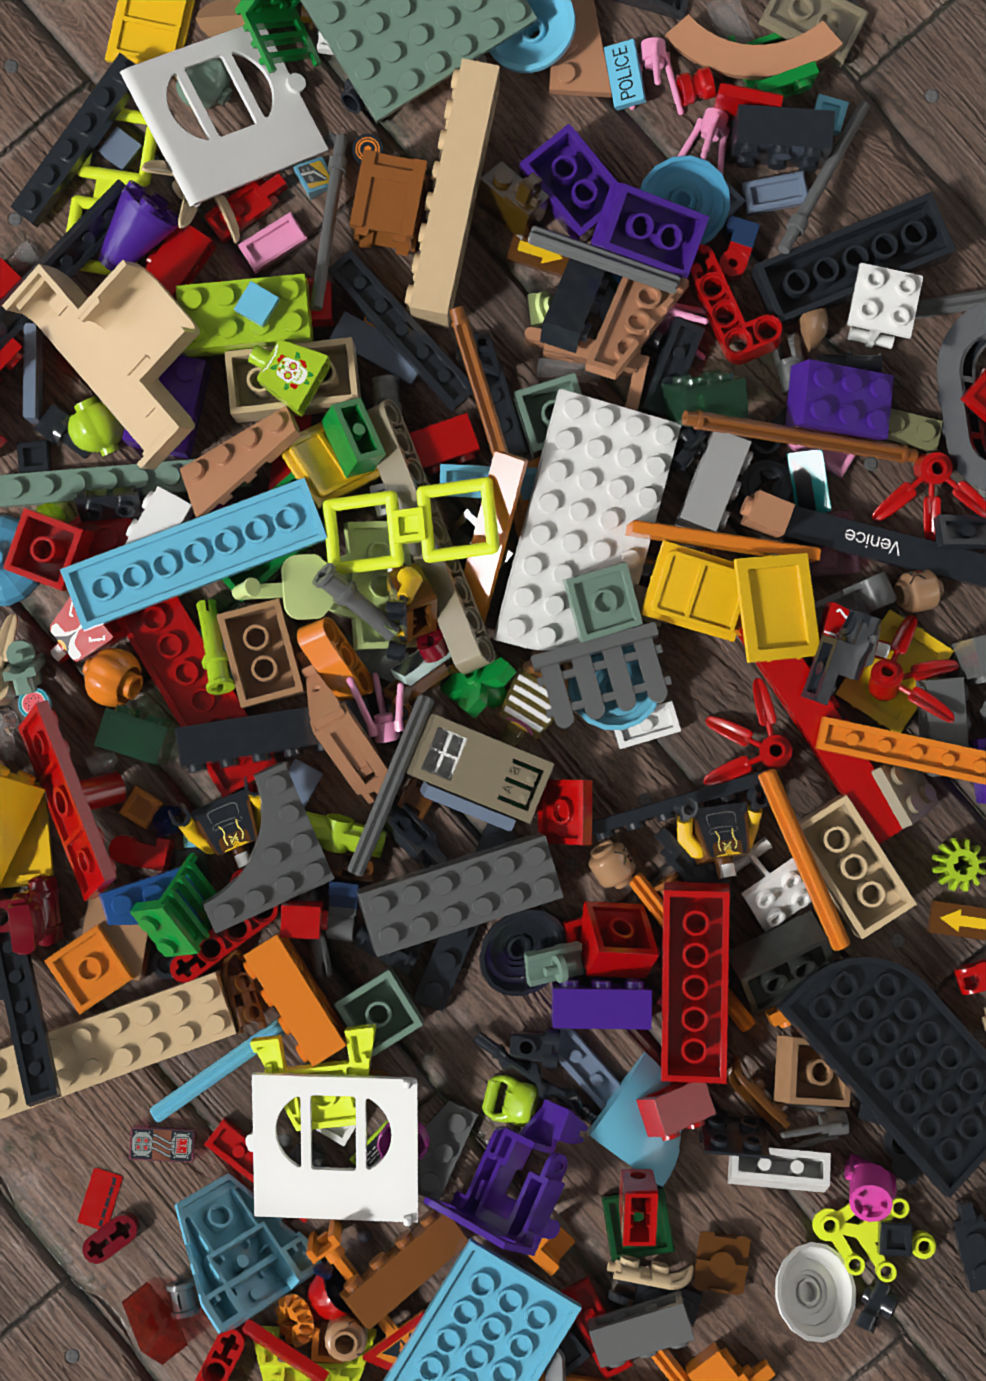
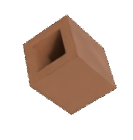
[740,490,795,539]

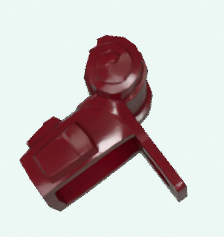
[0,873,64,955]

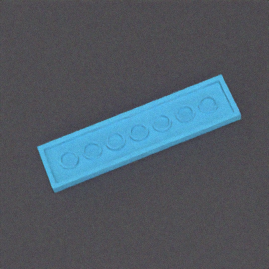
[60,478,327,631]

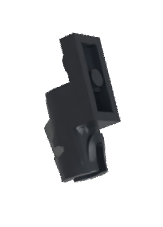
[801,609,882,705]

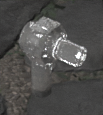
[0,708,18,761]

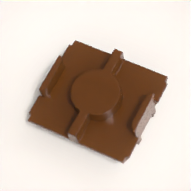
[692,1231,751,1295]

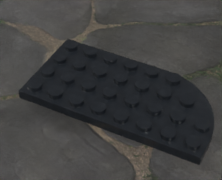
[776,957,986,1198]

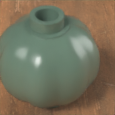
[176,58,233,109]

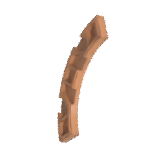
[664,14,843,80]

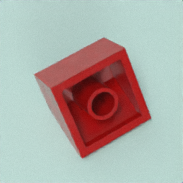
[580,901,659,979]

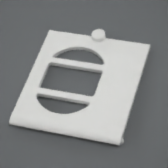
[120,26,329,207]
[246,1072,418,1226]

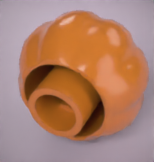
[83,648,143,707]

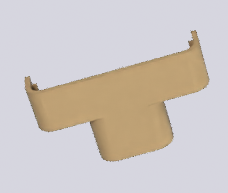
[2,260,200,470]

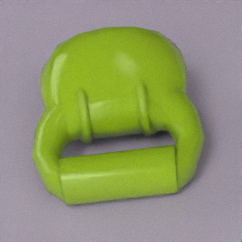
[482,1075,539,1127]

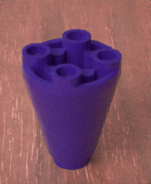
[98,180,179,271]

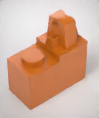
[684,1342,776,1381]

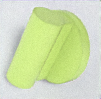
[528,291,554,327]

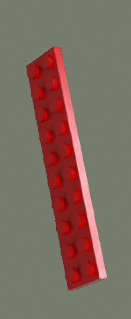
[70,516,277,798]

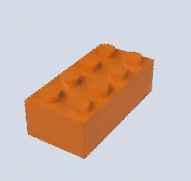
[243,932,347,1067]

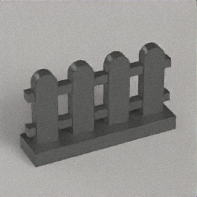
[531,622,672,729]

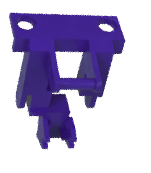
[423,1099,588,1256]

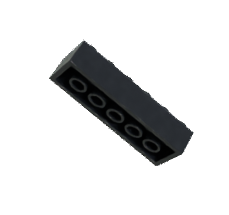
[750,192,956,328]

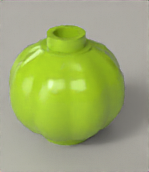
[68,396,125,457]

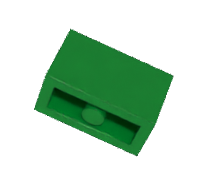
[321,397,386,478]

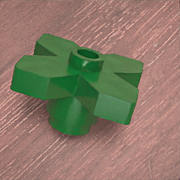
[440,654,516,719]

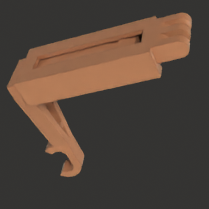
[524,327,650,411]
[296,651,389,805]

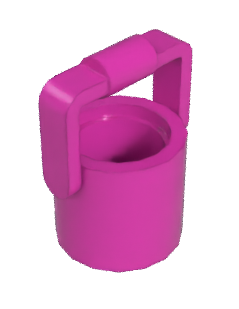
[844,1154,897,1222]

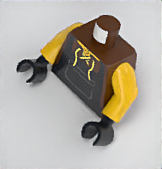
[386,562,438,660]
[168,776,261,869]
[673,788,769,880]

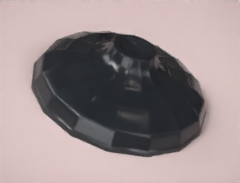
[479,909,567,996]

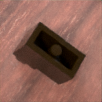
[475,161,550,240]

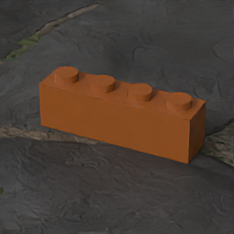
[339,1209,468,1330]

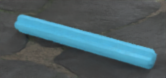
[150,1019,286,1122]

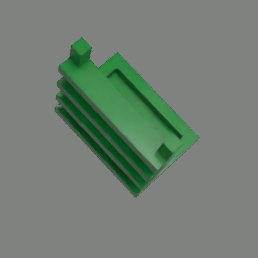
[234,0,322,74]
[727,33,819,99]
[130,853,217,957]

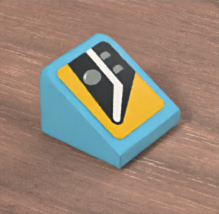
[293,157,330,200]

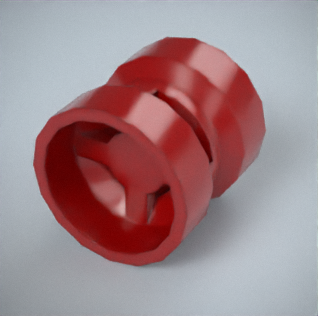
[676,67,716,106]

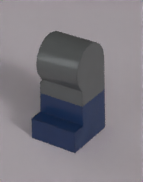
[326,880,361,942]

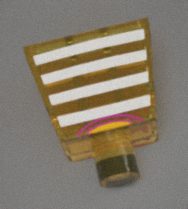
[499,668,571,748]

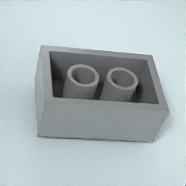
[674,432,753,533]

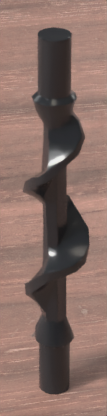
[473,1031,599,1125]

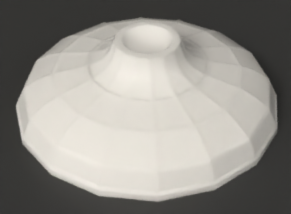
[775,1242,856,1343]

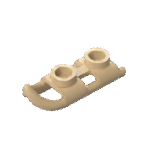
[607,1255,694,1290]

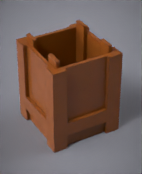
[350,149,429,257]

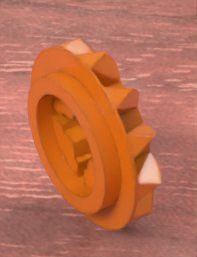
[275,1293,314,1348]

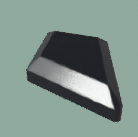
[456,334,501,377]

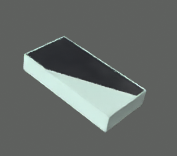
[391,650,451,686]

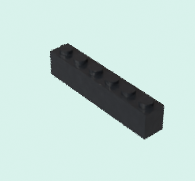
[175,697,371,774]

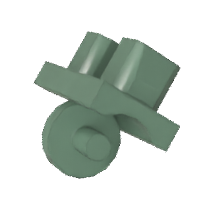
[2,639,46,696]
[524,941,584,987]

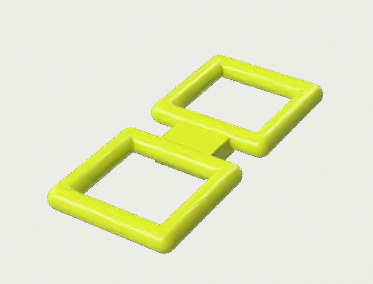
[66,108,157,275]
[322,477,500,575]

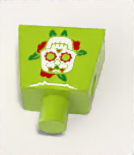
[248,340,332,417]

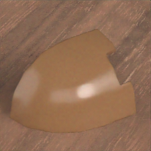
[195,0,245,37]
[794,308,829,354]

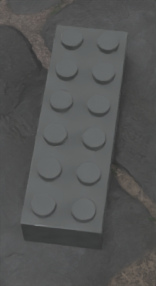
[356,832,563,957]

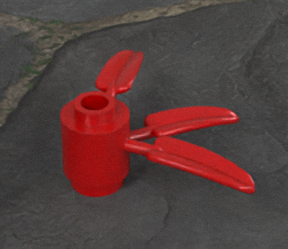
[872,452,986,542]
[868,615,959,723]
[703,678,792,786]

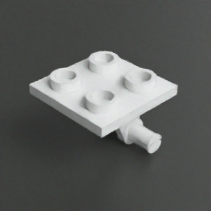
[847,263,923,349]
[734,837,811,932]

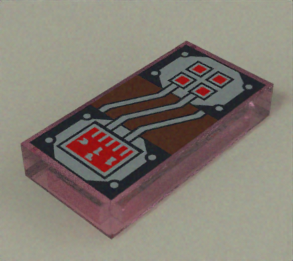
[129,1125,196,1163]

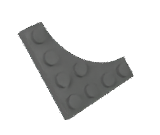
[202,761,334,933]

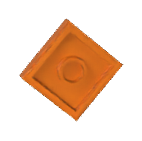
[44,924,135,1015]

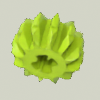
[932,838,986,892]

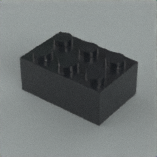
[728,104,835,172]

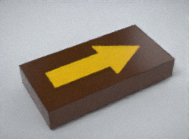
[506,234,569,278]
[927,900,986,940]

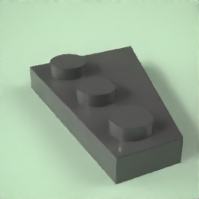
[418,1099,478,1200]

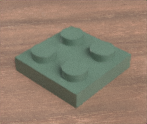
[563,562,643,642]

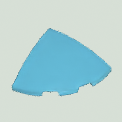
[588,1051,682,1187]

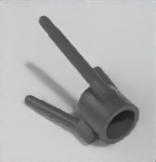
[781,1103,849,1150]

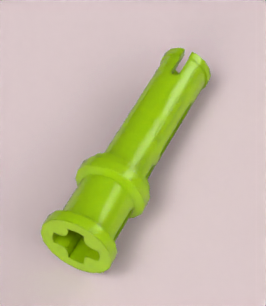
[196,599,236,695]

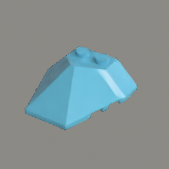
[175,1173,324,1334]

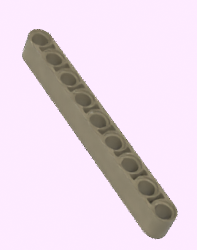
[367,399,495,674]

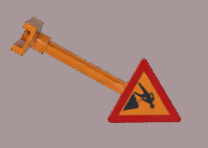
[306,1219,426,1371]

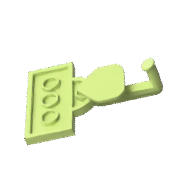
[232,521,417,650]

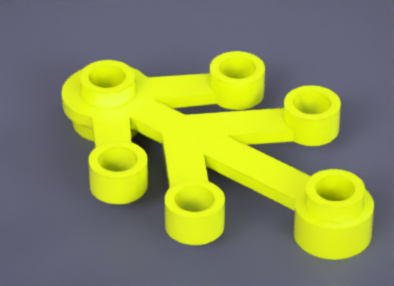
[812,1196,936,1282]

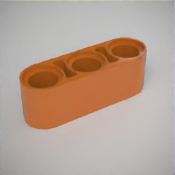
[297,617,374,702]

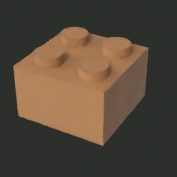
[774,1035,851,1107]

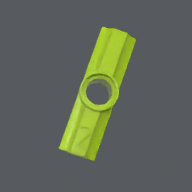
[306,811,387,858]

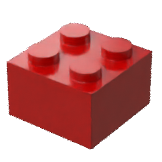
[3,508,95,591]

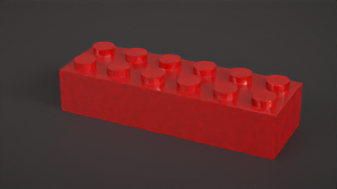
[661,882,730,1084]

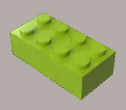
[176,274,314,358]

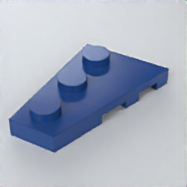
[98,866,204,925]

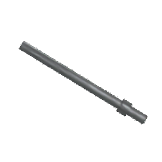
[778,101,870,254]
[310,134,348,311]

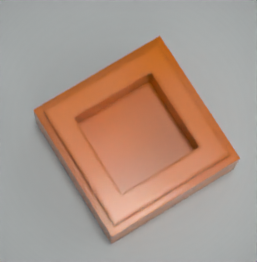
[119,786,164,830]

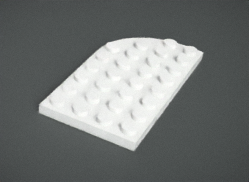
[493,389,681,651]

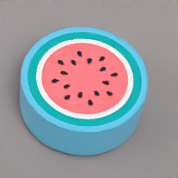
[18,688,52,717]

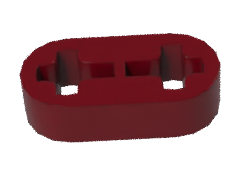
[417,621,449,663]
[82,1212,140,1264]

